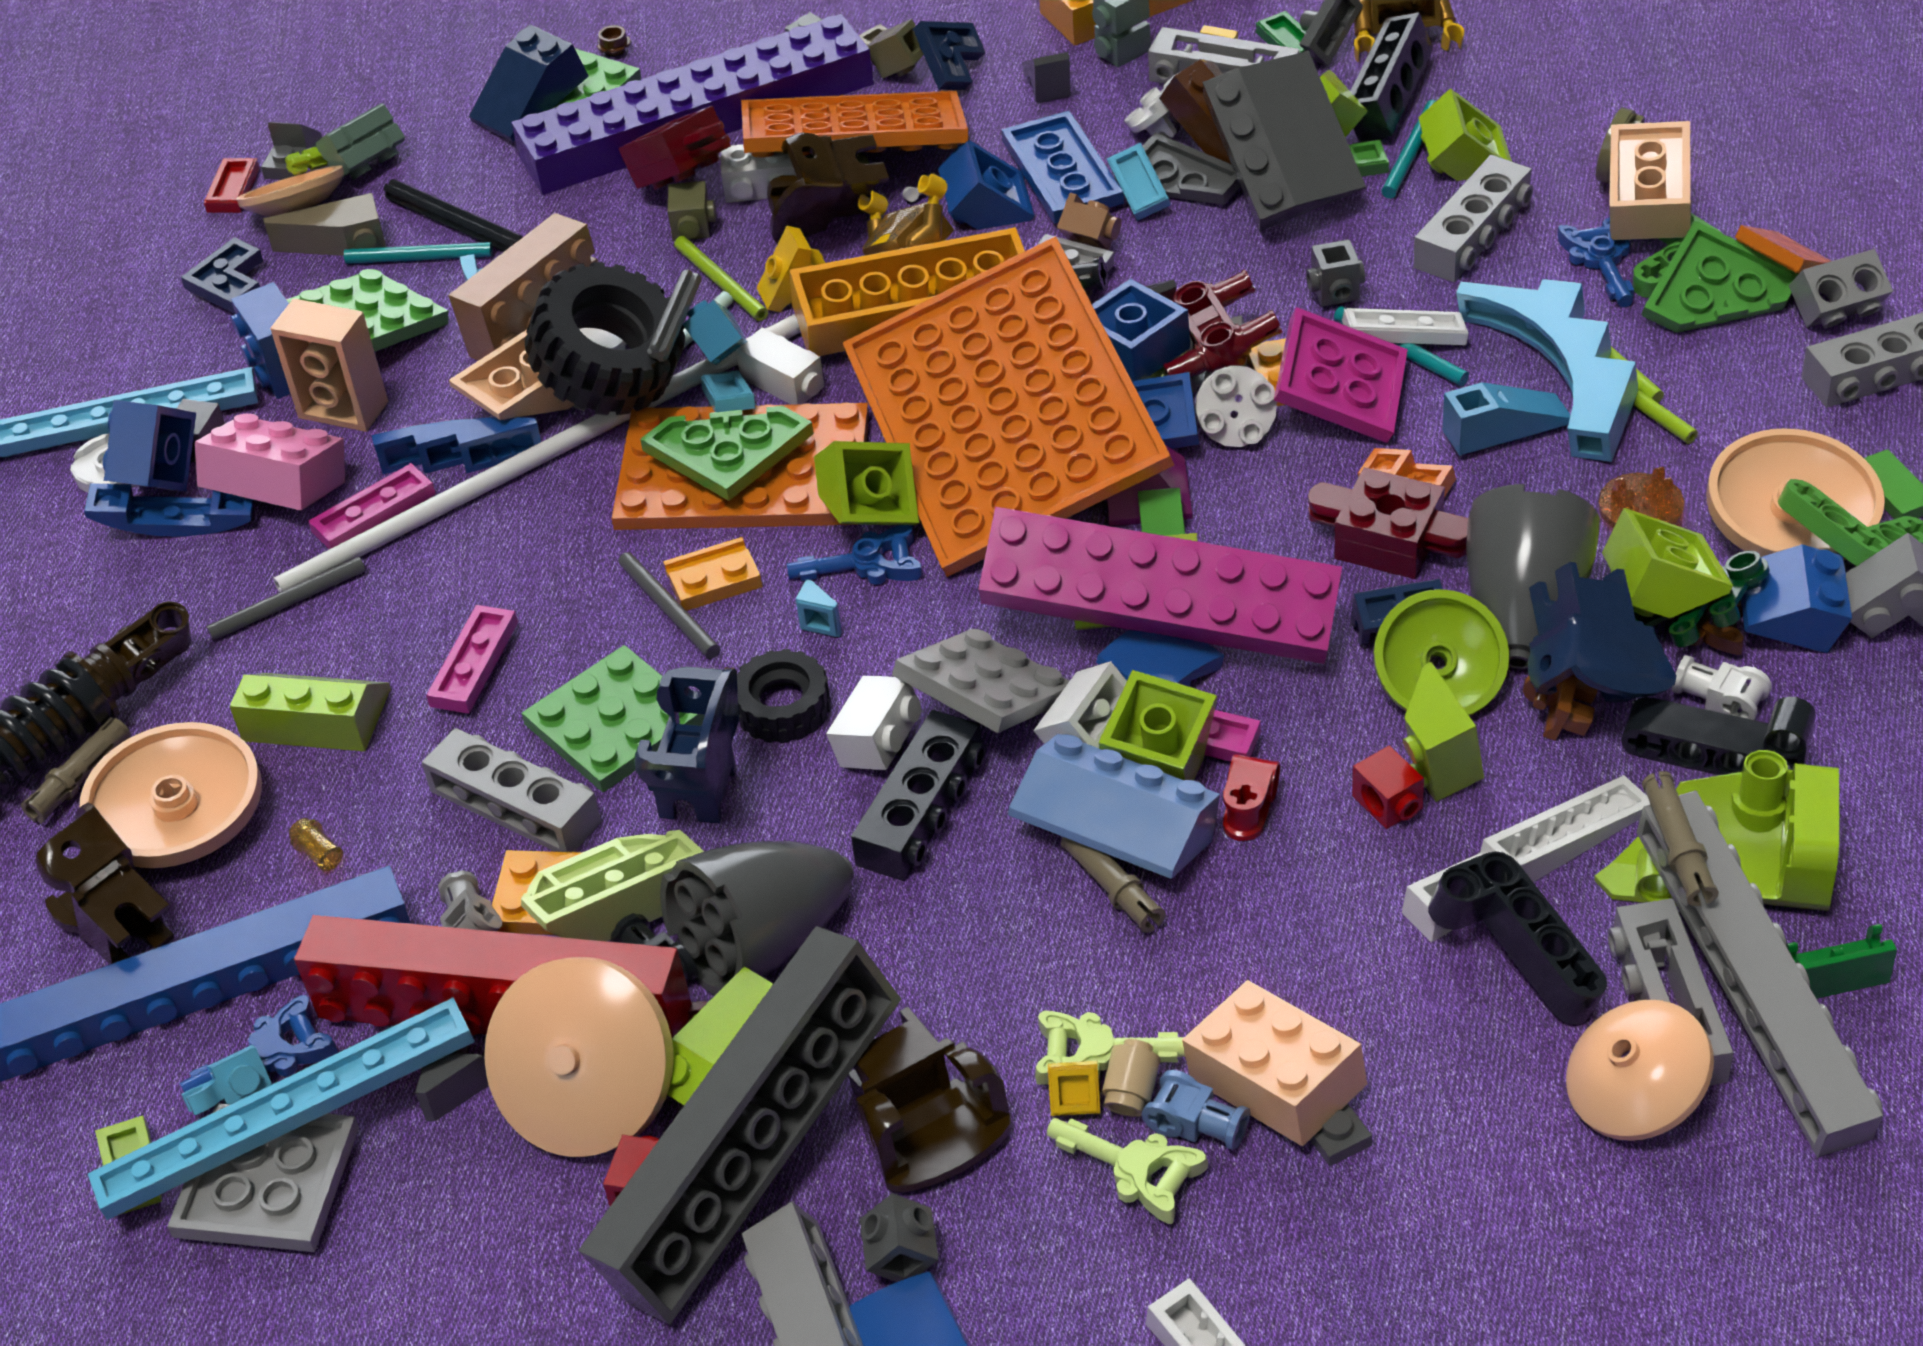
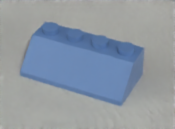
[1008,733,1220,879]

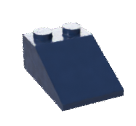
[469,24,589,142]

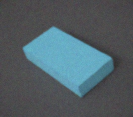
[1107,143,1171,221]
[701,371,755,412]

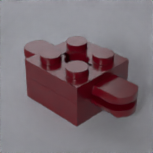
[618,105,731,190]
[1308,467,1468,579]

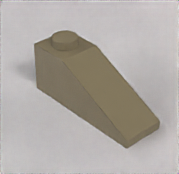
[263,193,386,256]

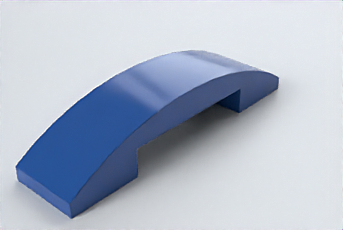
[84,483,254,537]

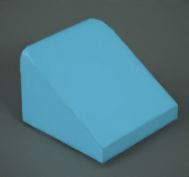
[796,579,842,637]

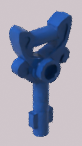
[1558,217,1634,307]
[787,525,922,585]
[180,995,338,1092]

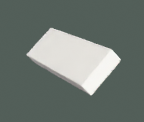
[1342,308,1469,345]

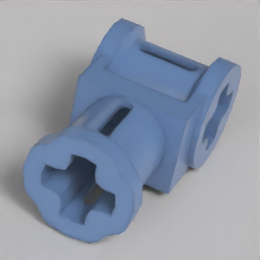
[1141,1070,1250,1150]

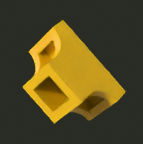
[756,226,826,313]

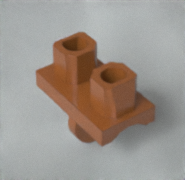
[1523,674,1598,741]

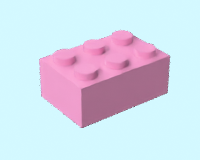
[195,414,345,511]

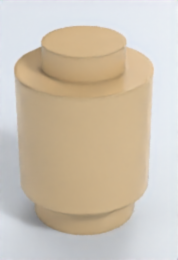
[1102,1039,1161,1117]

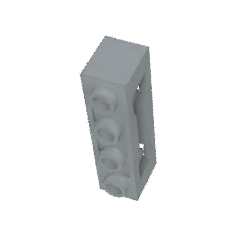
[1148,27,1299,83]
[1607,898,1733,1086]

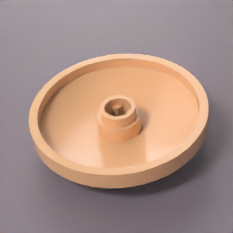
[1706,428,1885,561]
[79,722,262,868]
[485,957,674,1157]

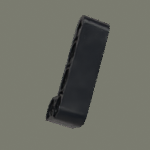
[1621,696,1816,775]
[1428,851,1607,1025]

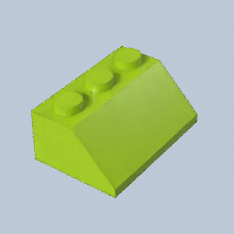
[1602,508,1733,618]
[229,673,391,752]

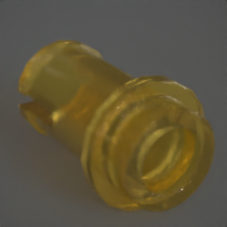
[289,818,343,871]

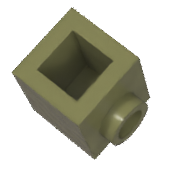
[867,18,924,78]
[667,181,716,241]

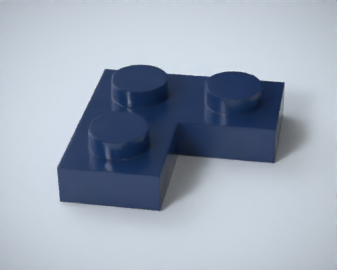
[913,21,986,90]
[181,237,263,314]

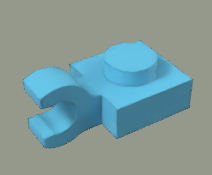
[181,1045,272,1115]

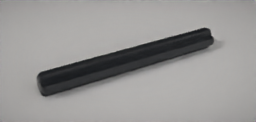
[383,179,523,251]

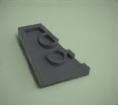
[1113,132,1241,205]

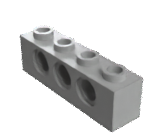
[1413,155,1534,283]
[1801,313,1923,408]
[421,728,601,852]

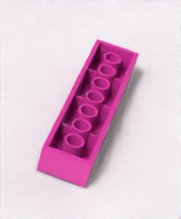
[978,507,1342,664]

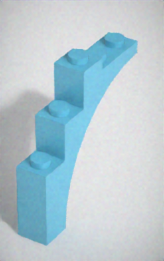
[1456,279,1638,462]

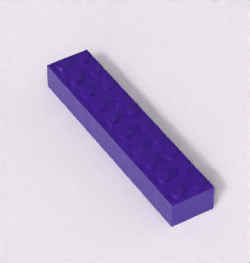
[511,14,874,195]

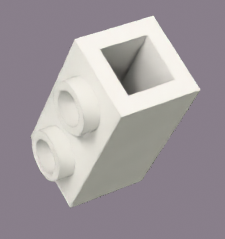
[736,328,824,404]

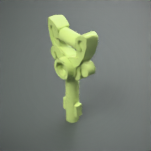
[1035,1011,1185,1085]
[1047,1118,1208,1224]

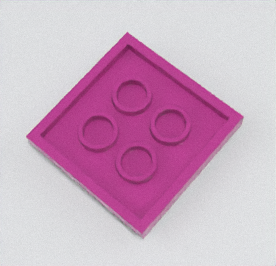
[1274,307,1408,443]

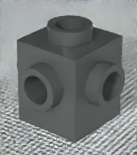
[1306,239,1365,307]
[860,1193,939,1282]

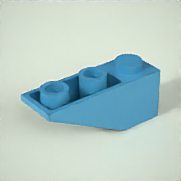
[683,300,748,365]
[1442,382,1571,456]

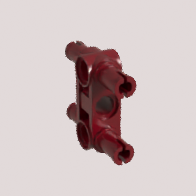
[1163,269,1283,378]

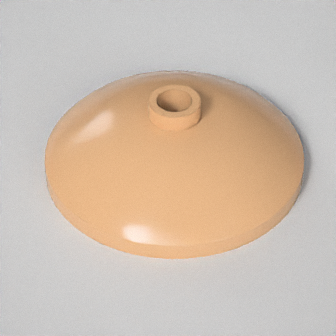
[237,165,344,217]
[1566,1000,1714,1141]

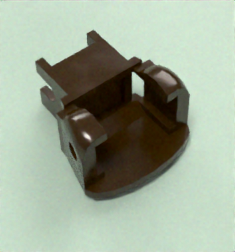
[767,132,889,244]
[35,802,174,964]
[848,1007,1012,1193]

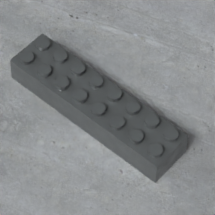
[578,926,901,1325]

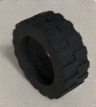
[737,649,831,743]

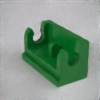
[1786,924,1897,999]

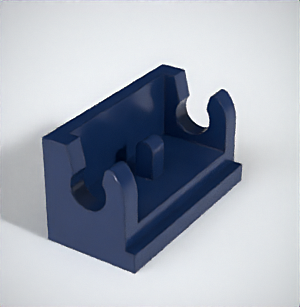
[1351,579,1443,645]

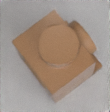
[1057,193,1122,250]

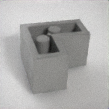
[1845,533,1923,638]

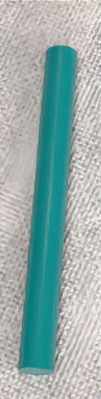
[1381,100,1436,199]
[344,242,493,264]
[1334,306,1469,386]

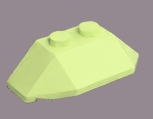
[521,830,704,941]

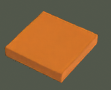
[1735,225,1831,274]

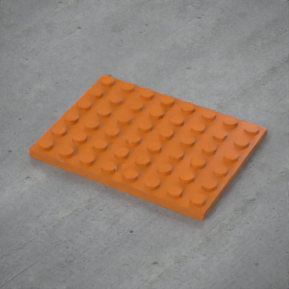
[842,236,1174,577]

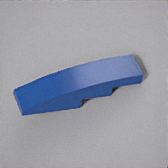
[371,417,541,474]

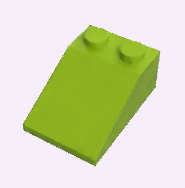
[667,966,773,1105]

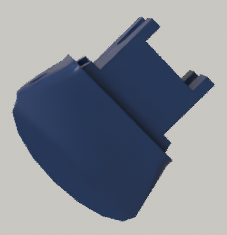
[1528,562,1677,703]
[634,666,739,824]

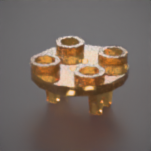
[1598,466,1685,528]

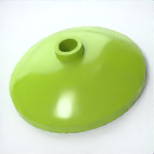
[1373,589,1509,716]

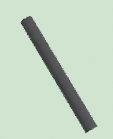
[618,552,720,659]
[206,557,366,641]

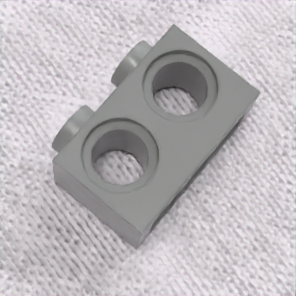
[1789,249,1894,328]

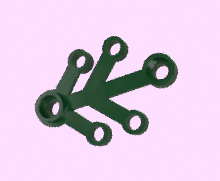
[1634,550,1770,647]

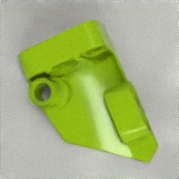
[1594,750,1839,911]

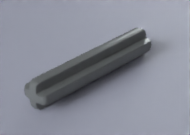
[647,269,702,362]

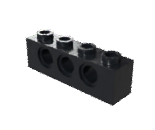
[1350,13,1433,141]
[851,710,986,882]

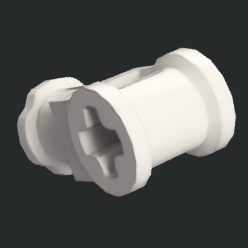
[1672,655,1772,720]

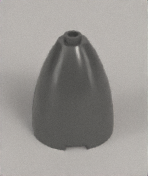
[1466,484,1600,669]
[660,841,854,995]

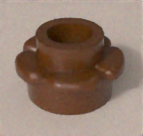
[597,25,631,57]

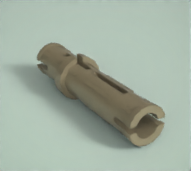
[21,717,131,824]
[1642,771,1719,906]
[1061,837,1166,933]

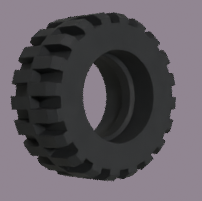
[525,262,685,416]

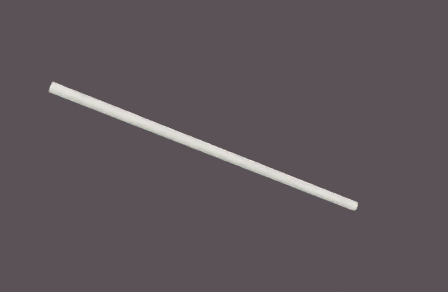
[273,314,801,592]

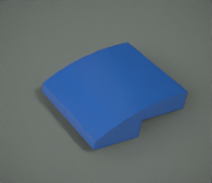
[1096,629,1224,687]
[849,1271,969,1346]

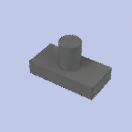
[1299,0,1363,66]

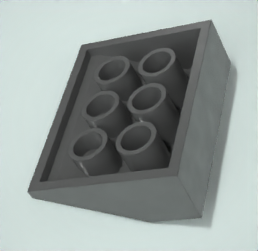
[1203,51,1366,231]

